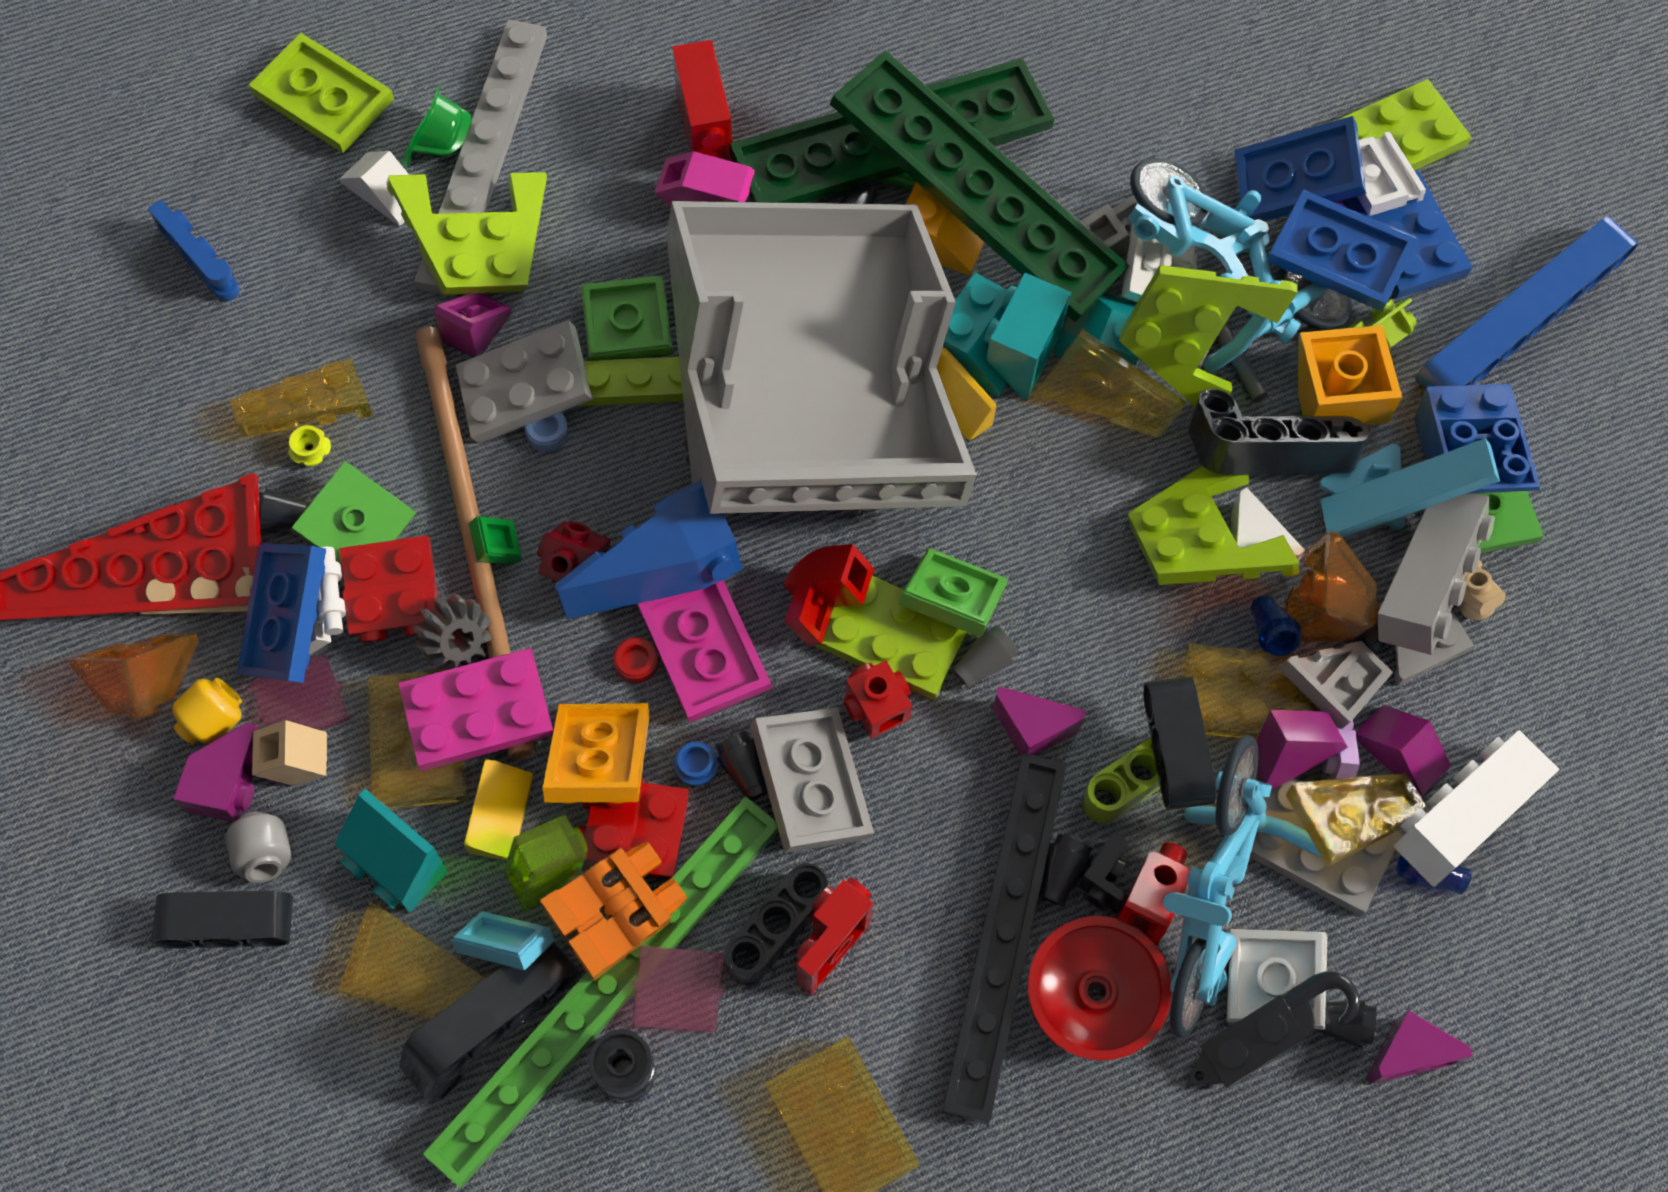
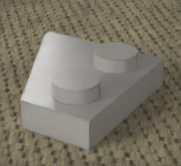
[1278,641,1393,729]

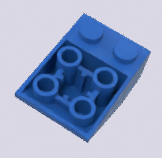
[1414,384,1541,493]

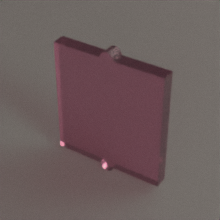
[251,653,351,731]
[632,946,724,1032]

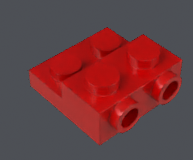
[339,535,439,643]
[574,777,690,881]
[796,877,874,996]

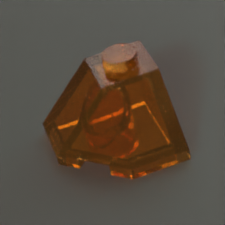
[1283,531,1379,643]
[69,633,199,719]

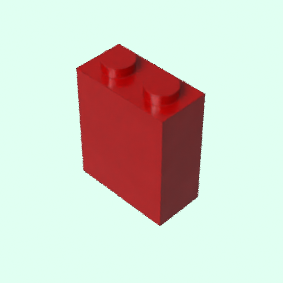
[672,40,733,162]

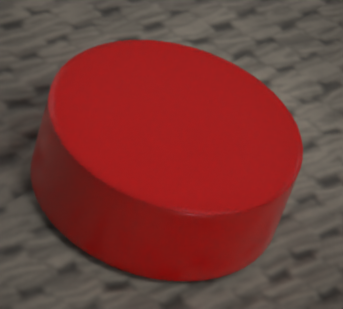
[613,637,659,684]

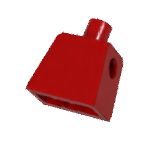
[1116,842,1191,946]

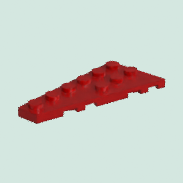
[0,473,261,621]

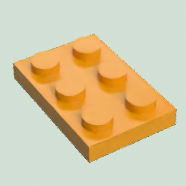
[543,703,649,804]

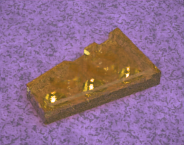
[1032,329,1185,438]
[230,358,374,437]
[1285,773,1427,867]
[338,901,486,1018]

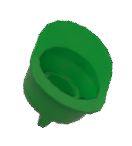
[401,84,471,169]

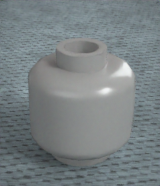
[225,811,291,883]

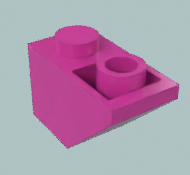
[654,151,755,206]

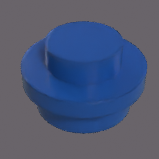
[673,741,719,787]

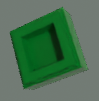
[469,516,522,565]

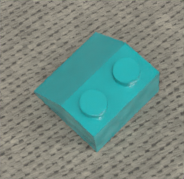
[943,272,1008,398]
[984,273,1072,400]
[334,789,448,913]

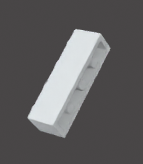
[1393,730,1560,887]

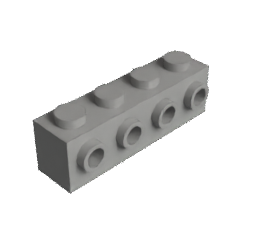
[1378,493,1495,655]

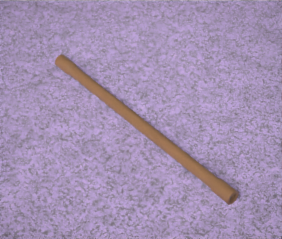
[415,327,536,760]

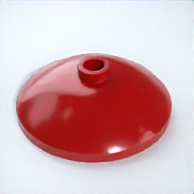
[1028,916,1172,1061]

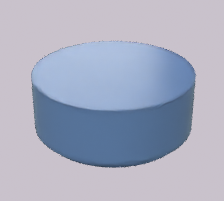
[524,412,568,452]

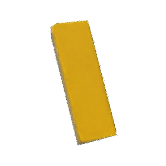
[937,347,997,440]
[464,759,534,862]

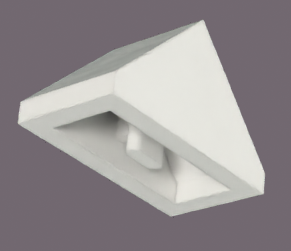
[340,151,409,226]
[1230,487,1305,561]

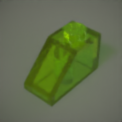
[503,815,587,911]

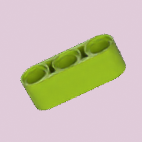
[1082,738,1160,823]

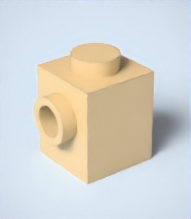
[252,720,327,786]

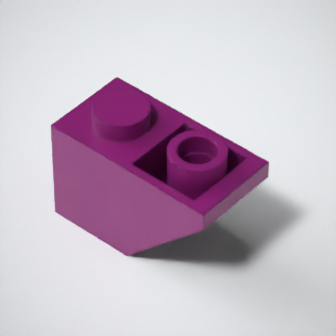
[173,723,259,823]

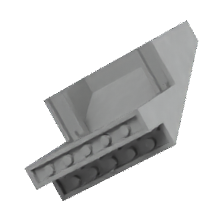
[666,201,977,514]

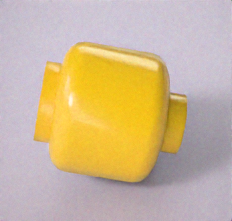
[172,678,242,745]

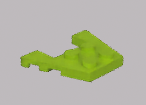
[386,172,547,295]
[1119,265,1298,407]
[1128,465,1300,585]

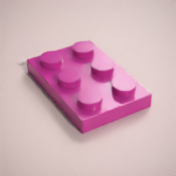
[638,581,771,723]
[399,648,554,772]

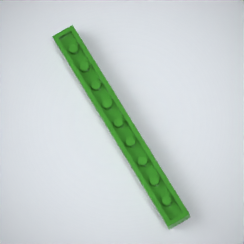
[423,796,779,1189]

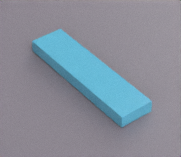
[1320,438,1500,542]

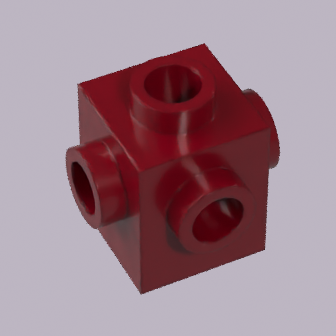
[537,521,611,584]

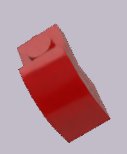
[783,544,874,645]

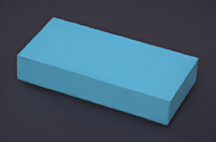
[451,911,555,970]

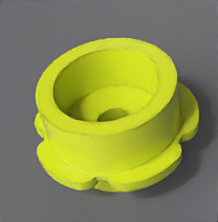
[288,425,331,466]

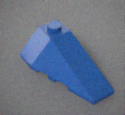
[554,480,743,619]

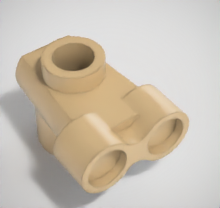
[1459,559,1506,620]

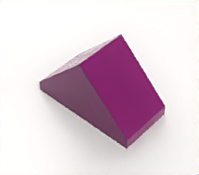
[434,293,512,358]
[993,686,1086,756]
[1356,705,1451,798]
[1256,710,1348,791]
[1366,1010,1473,1085]

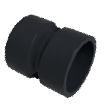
[588,1029,656,1104]

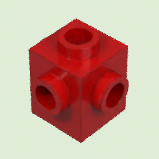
[842,660,912,740]

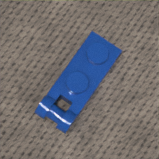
[148,199,240,302]

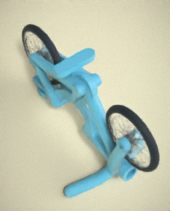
[1127,158,1352,373]
[1163,735,1333,1038]

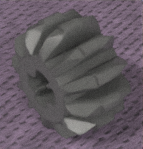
[413,593,492,670]

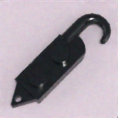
[1187,971,1360,1088]

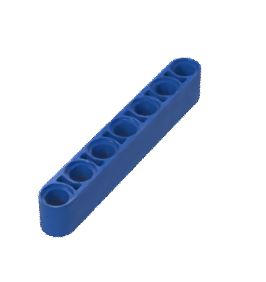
[1415,216,1639,389]

